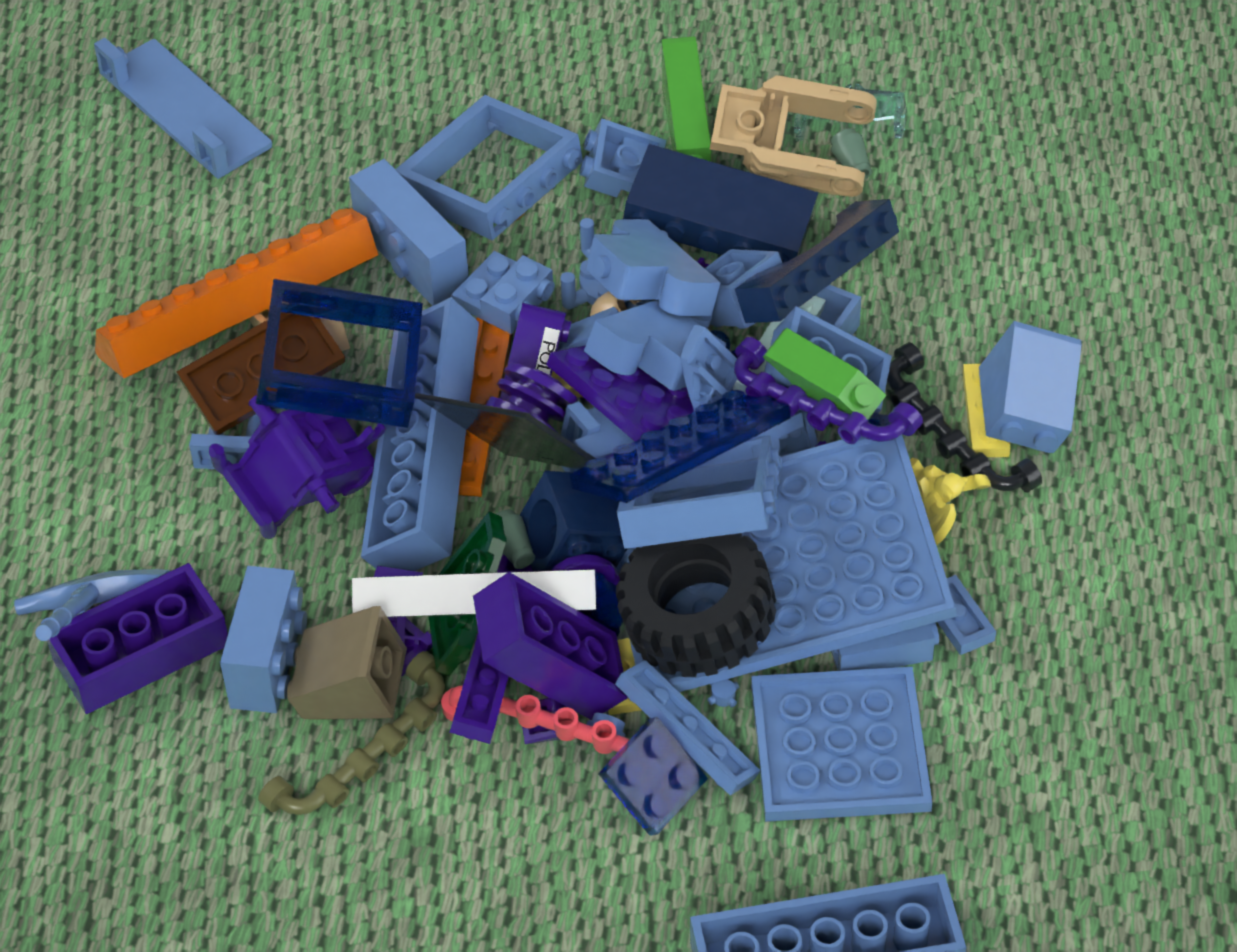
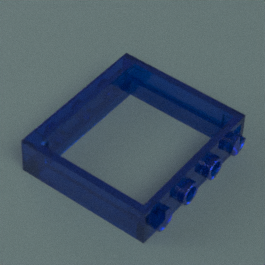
[256,279,423,428]

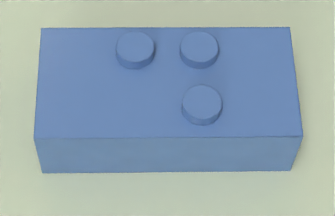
[349,159,469,306]

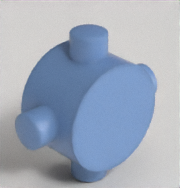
[708,679,739,707]

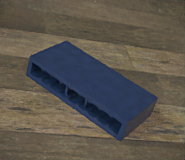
[623,144,818,263]

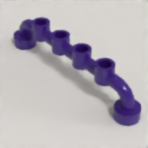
[734,337,923,445]

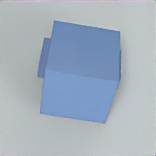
[561,401,640,489]

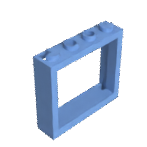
[395,95,583,240]
[617,436,782,549]

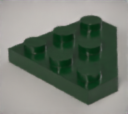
[428,511,507,676]

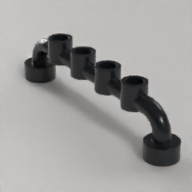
[887,342,1042,493]

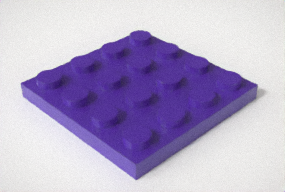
[546,345,740,451]

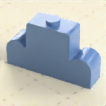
[586,219,721,316]
[583,300,726,391]

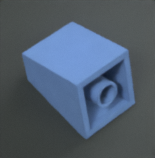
[979,321,1082,453]

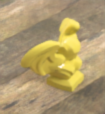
[910,458,991,545]

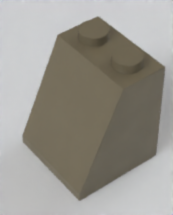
[287,606,407,719]

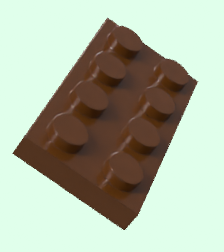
[176,298,345,435]

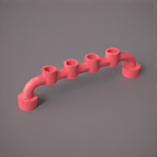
[441,685,661,786]

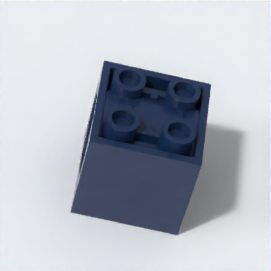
[520,470,627,572]

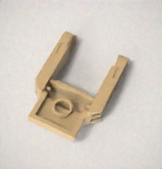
[710,75,877,197]

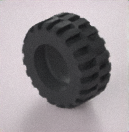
[616,533,776,677]

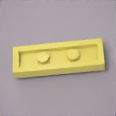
[963,364,1011,457]

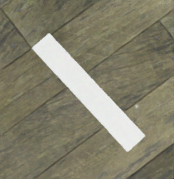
[352,570,596,617]

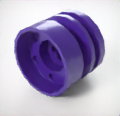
[485,362,579,434]

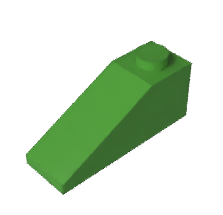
[762,328,886,420]

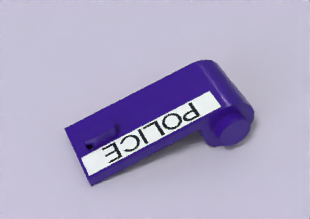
[500,302,572,400]

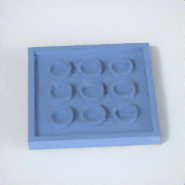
[751,667,932,822]

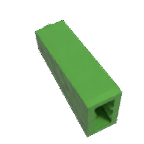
[662,36,711,161]

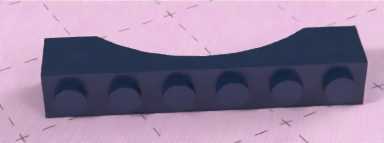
[735,199,899,323]

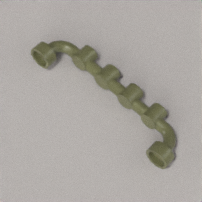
[258,651,445,815]

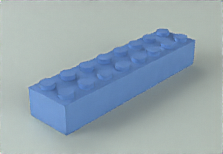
[361,297,479,571]

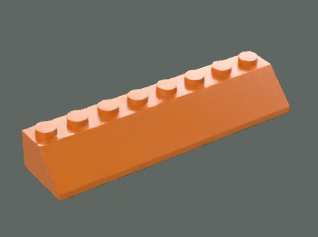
[95,208,379,379]

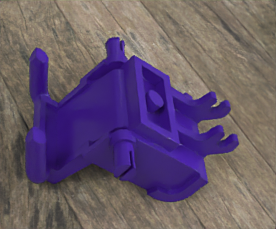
[209,393,386,539]

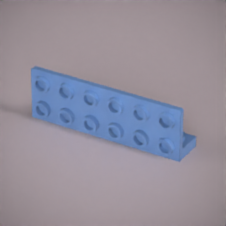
[94,38,272,179]

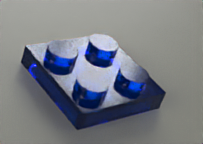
[598,717,708,836]

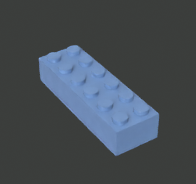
[690,874,966,952]

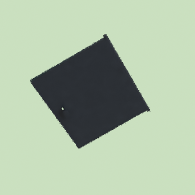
[415,393,615,476]

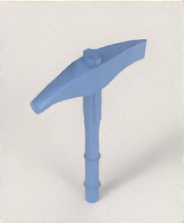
[14,569,170,641]

